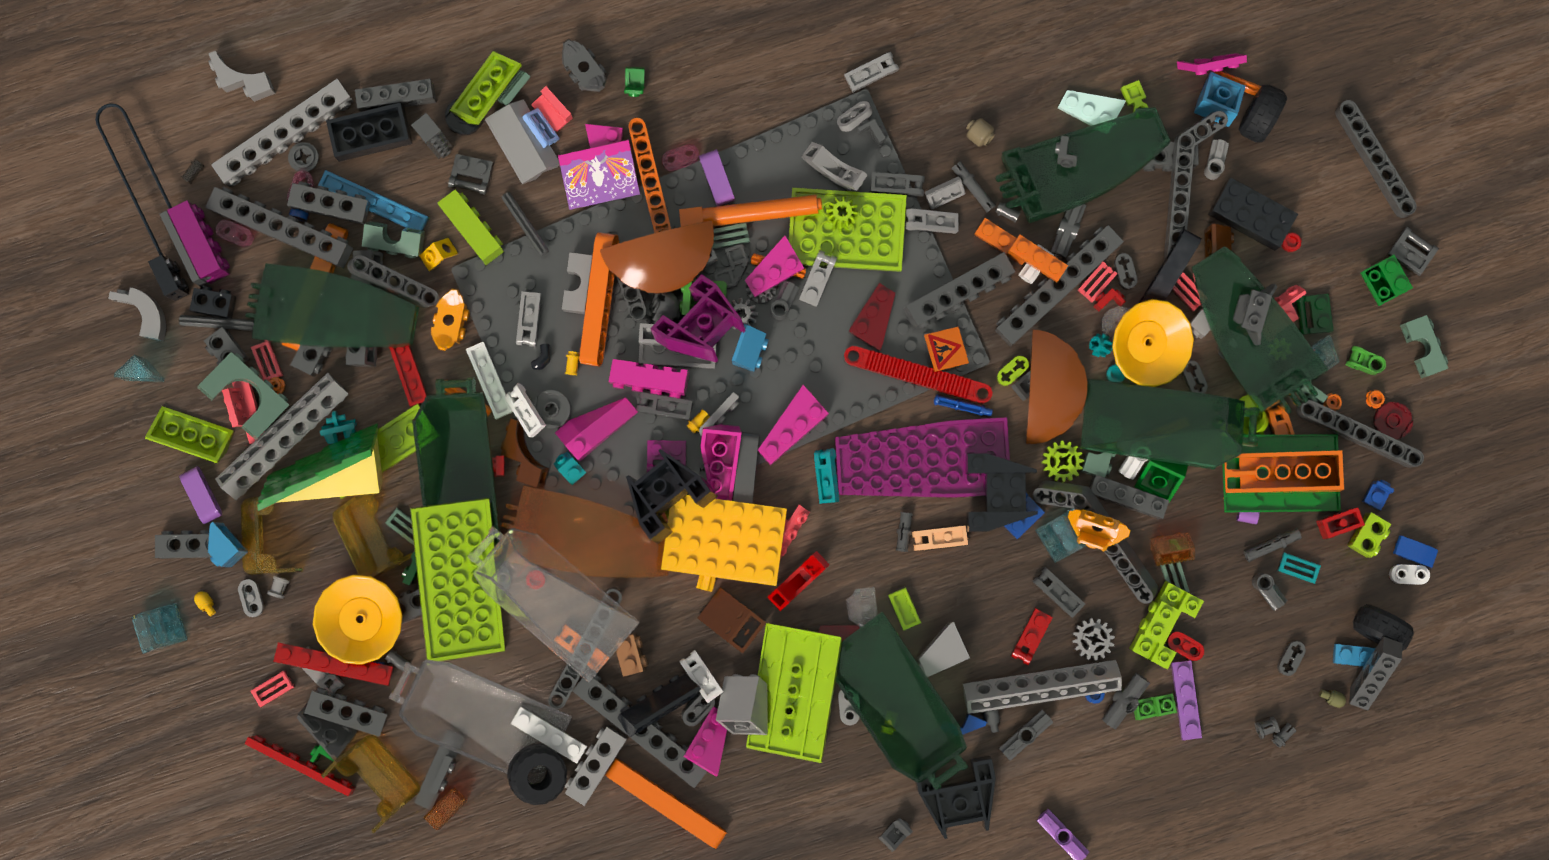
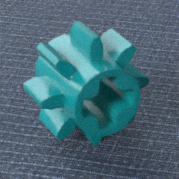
[1089,333,1113,358]

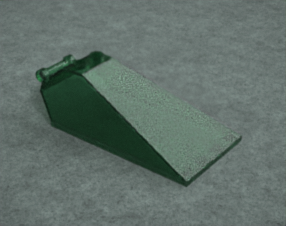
[412,377,503,550]
[1080,378,1260,470]
[836,612,968,790]

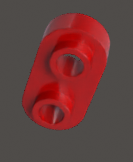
[1167,632,1204,661]

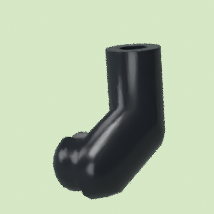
[531,344,551,370]

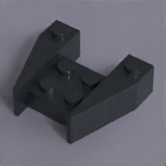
[626,449,718,544]
[966,453,1038,532]
[913,756,996,839]

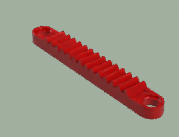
[844,346,993,403]

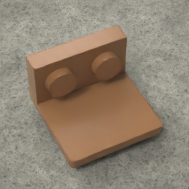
[613,633,648,677]

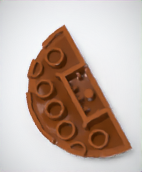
[600,221,714,293]
[1026,329,1087,444]

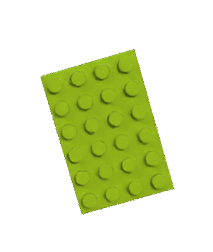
[789,188,907,272]

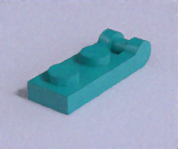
[814,448,840,504]

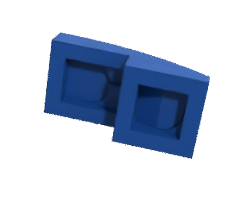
[1393,535,1438,568]

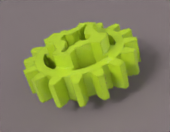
[1041,441,1084,483]

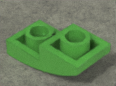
[1134,693,1177,720]

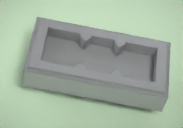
[925,176,966,210]

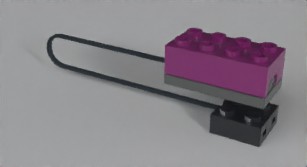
[95,103,230,301]

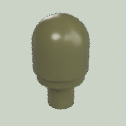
[1319,689,1346,708]

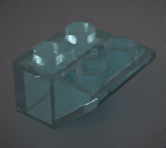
[1035,508,1087,563]
[131,603,187,654]

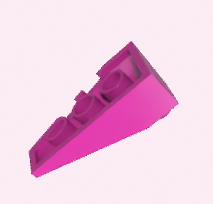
[555,397,638,462]
[700,424,742,501]

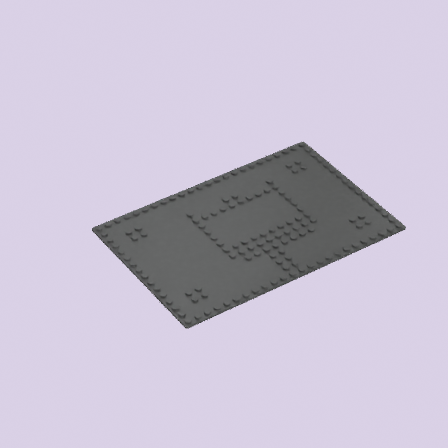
[451,89,990,546]

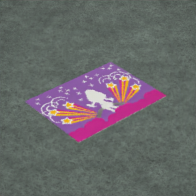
[558,140,640,210]

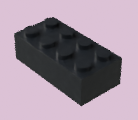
[326,103,413,162]
[1208,178,1298,251]

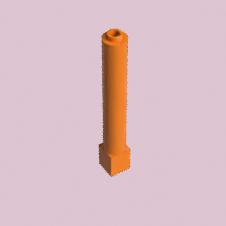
[679,194,822,227]

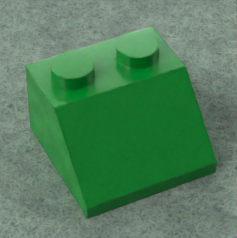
[1134,447,1189,503]

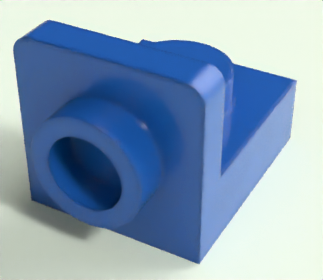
[1362,479,1394,511]

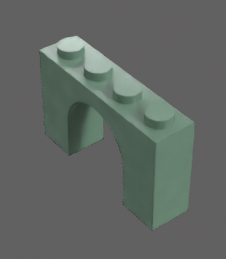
[197,352,289,440]

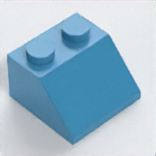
[1194,72,1245,127]
[732,324,769,372]
[208,522,248,567]

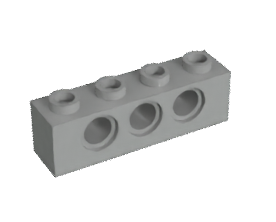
[565,726,628,806]

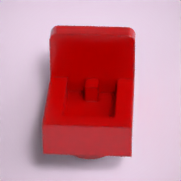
[1093,288,1126,312]

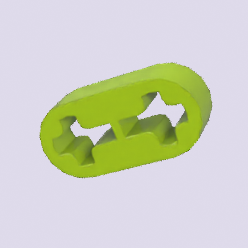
[996,356,1029,386]

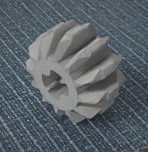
[732,298,758,329]

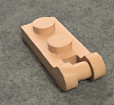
[912,526,968,551]

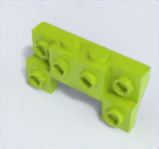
[1129,581,1204,670]

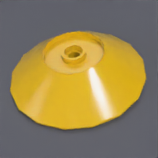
[1112,299,1194,387]
[313,575,402,665]

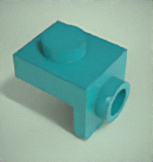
[553,451,586,485]

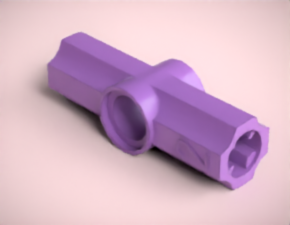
[1036,809,1089,860]

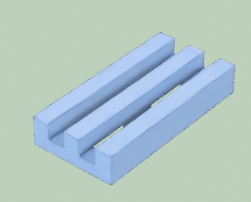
[522,108,560,148]

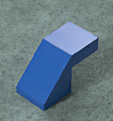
[941,714,987,736]

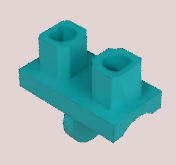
[320,411,357,444]

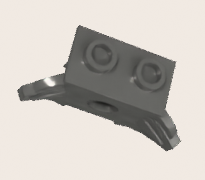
[562,39,607,92]
[1233,284,1278,345]

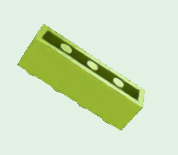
[437,189,504,265]

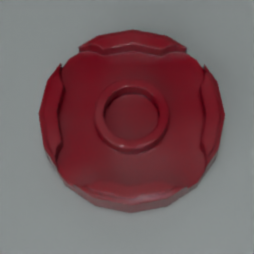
[1374,402,1413,440]

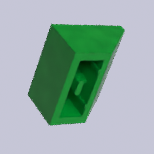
[1360,255,1413,306]

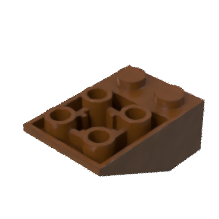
[698,587,766,653]

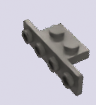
[415,732,464,810]

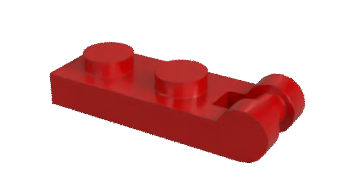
[1011,608,1053,665]

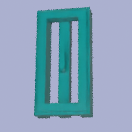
[1277,553,1321,584]

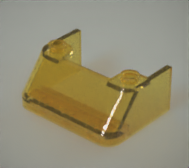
[333,489,412,578]
[241,496,302,575]
[321,735,420,834]

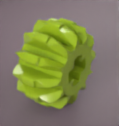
[826,196,859,229]

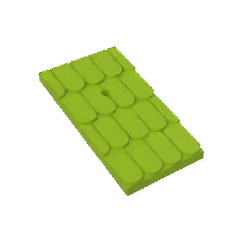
[746,623,842,763]

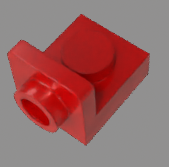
[485,456,505,477]

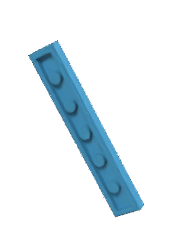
[318,170,429,230]

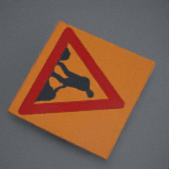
[924,327,969,372]

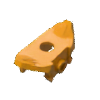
[431,288,470,351]
[1068,509,1131,552]

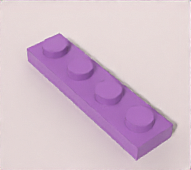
[1171,660,1202,740]

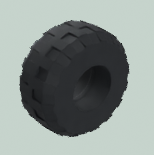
[1238,84,1287,143]
[1353,604,1414,651]
[507,744,567,805]

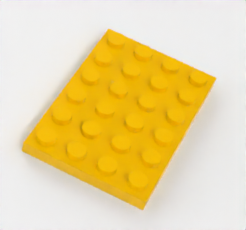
[661,495,787,586]

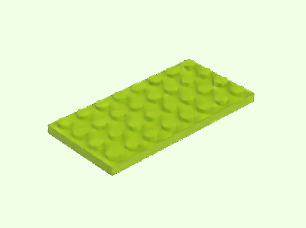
[410,498,505,663]

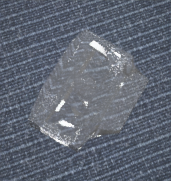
[846,587,879,628]

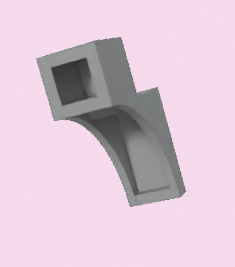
[208,51,276,102]

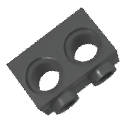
[204,327,249,365]

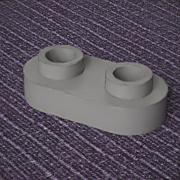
[837,101,873,132]
[238,579,264,617]
[838,686,860,725]

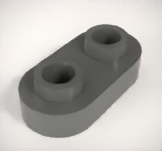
[681,692,715,726]

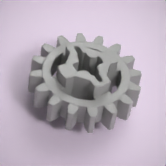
[1072,618,1115,660]

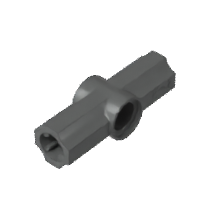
[1051,199,1086,258]
[1102,673,1150,730]
[999,710,1053,761]

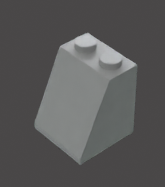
[915,622,970,677]
[716,674,768,735]

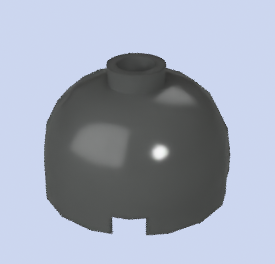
[647,292,681,324]

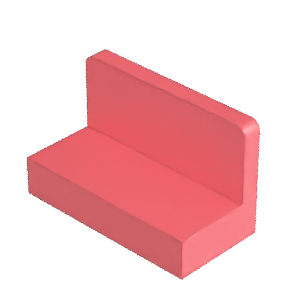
[532,86,573,132]

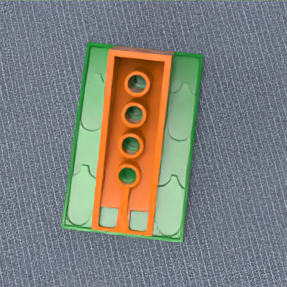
[1221,434,1344,513]

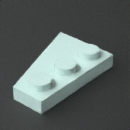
[1058,90,1126,135]

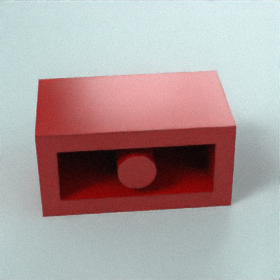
[1316,507,1365,539]

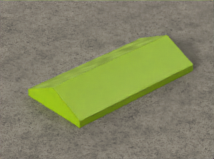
[450,51,522,125]
[145,406,234,463]

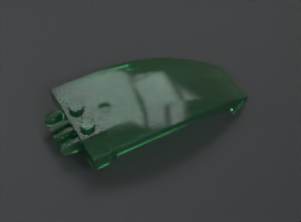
[995,107,1170,223]
[1192,246,1328,414]
[245,263,419,348]

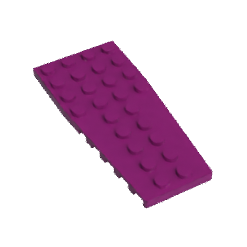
[835,417,1010,498]

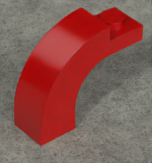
[767,551,830,611]

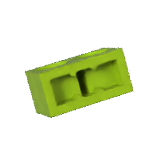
[1347,512,1391,558]

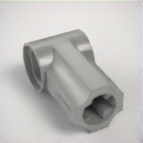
[1204,139,1229,180]

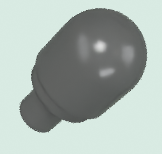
[983,709,1000,733]

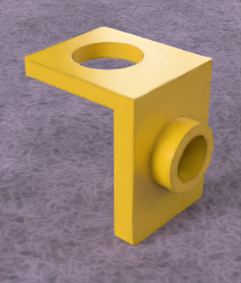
[419,238,458,271]

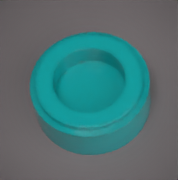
[1106,364,1125,384]

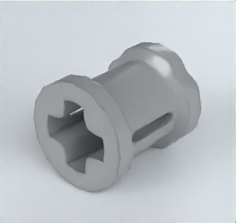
[267,575,290,599]

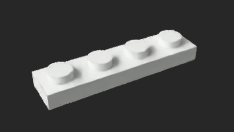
[466,342,513,420]
[511,707,588,763]

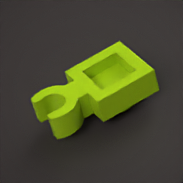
[1121,80,1149,117]

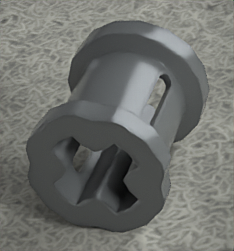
[1254,716,1280,739]

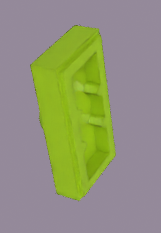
[888,587,921,631]

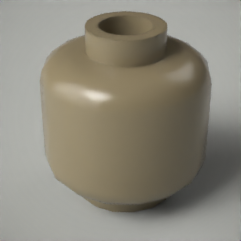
[966,118,995,147]

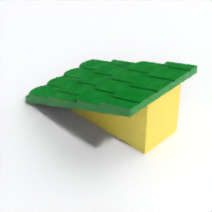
[257,423,383,511]

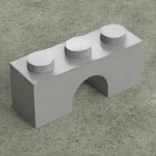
[562,252,592,314]

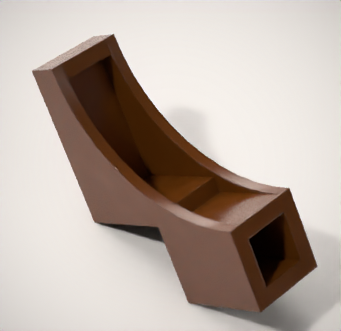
[501,418,549,488]

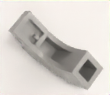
[801,142,867,191]
[108,287,166,341]

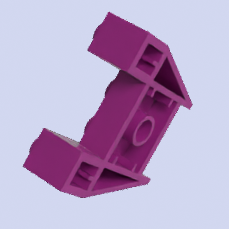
[650,274,746,363]

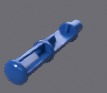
[934,394,993,417]

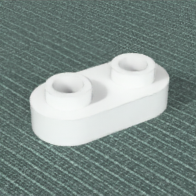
[1389,564,1430,585]

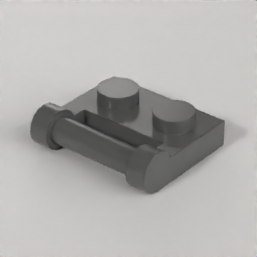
[448,154,494,195]
[1387,226,1439,276]

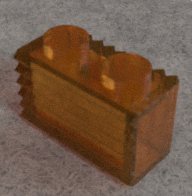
[1151,532,1195,566]
[423,788,467,830]

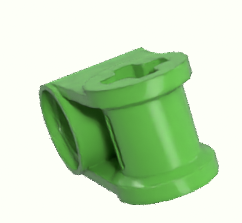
[1345,346,1386,375]

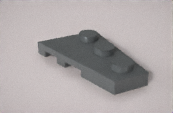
[297,702,358,762]

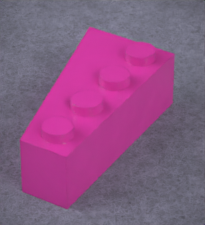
[609,359,689,399]
[758,385,829,466]

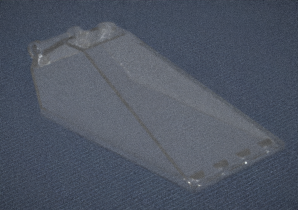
[467,526,640,683]
[389,660,572,784]

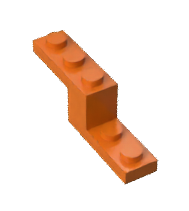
[974,218,1068,282]

